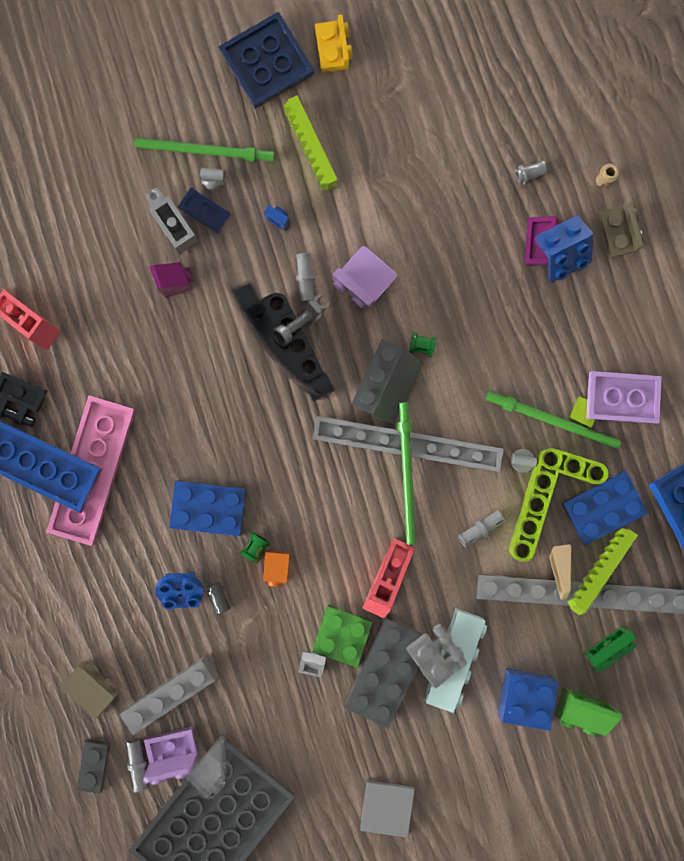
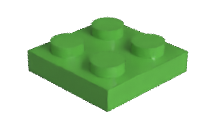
[312,606,373,668]

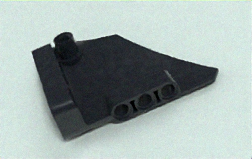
[225,281,335,402]

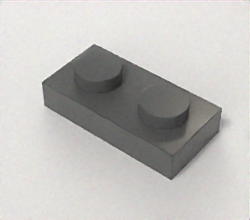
[76,739,110,794]

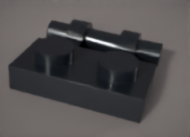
[0,372,48,427]

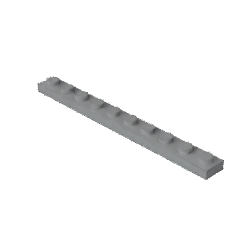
[476,574,684,614]

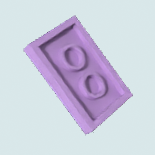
[586,371,662,424]

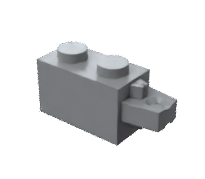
[145,187,199,255]

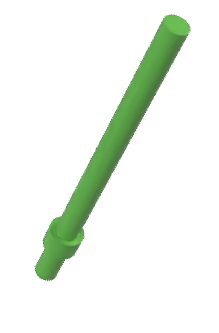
[134,138,275,162]
[485,391,621,449]
[398,402,416,544]

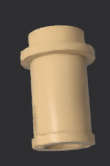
[596,164,619,187]

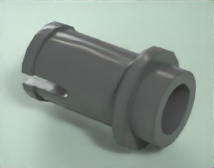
[206,582,231,614]

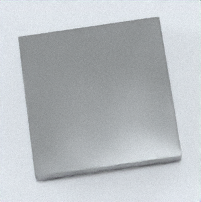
[360,780,414,838]

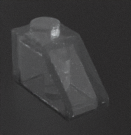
[186,735,227,798]

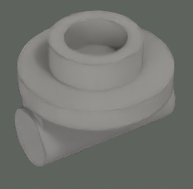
[200,168,226,189]
[511,449,537,473]

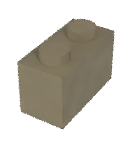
[59,661,120,720]

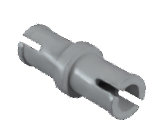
[296,253,315,302]
[458,510,505,548]
[126,739,149,792]

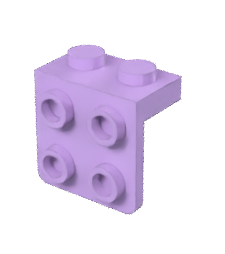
[332,246,397,311]
[143,726,199,784]

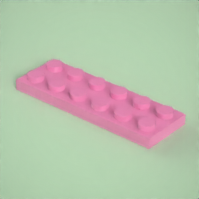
[46,396,136,546]

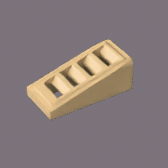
[549,545,572,600]

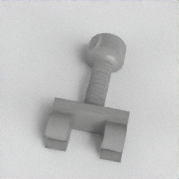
[271,294,329,347]

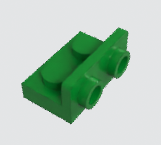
[584,626,636,673]

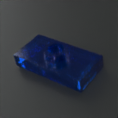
[178,187,231,234]

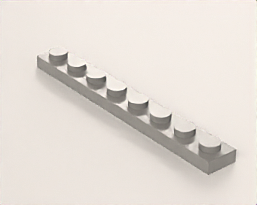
[313,416,504,472]

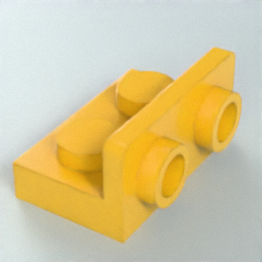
[315,14,353,73]

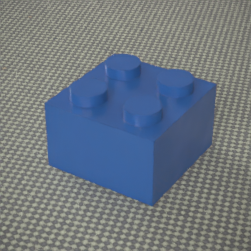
[498,668,559,731]

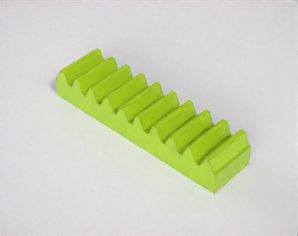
[284,95,338,191]
[567,528,638,615]

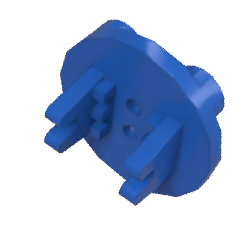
[156,571,204,610]

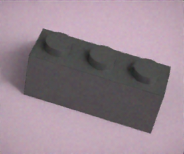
[351,339,423,425]

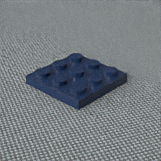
[218,11,315,109]

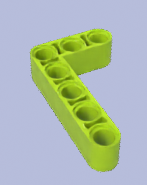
[509,448,608,562]

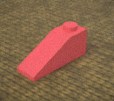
[0,289,61,350]
[362,538,415,618]

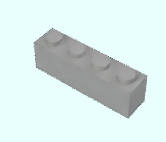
[120,655,218,735]

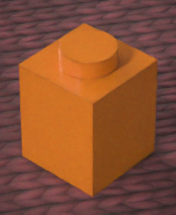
[263,550,291,587]

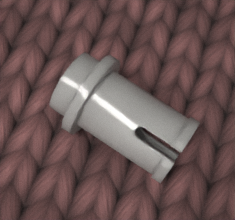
[515,160,547,184]

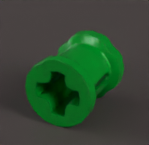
[408,332,437,357]
[240,532,271,564]

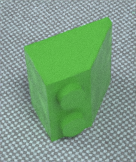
[555,687,622,737]

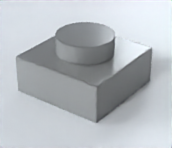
[298,652,326,678]

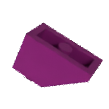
[149,262,194,298]

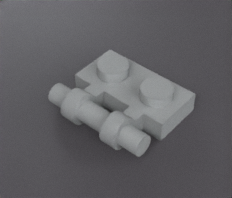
[406,624,467,689]

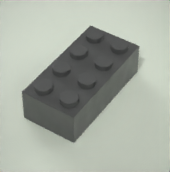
[344,615,424,729]

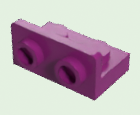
[524,216,561,266]

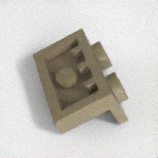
[598,202,644,259]

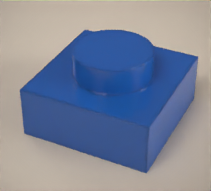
[264,205,290,231]

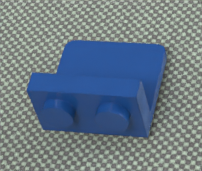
[536,215,593,282]

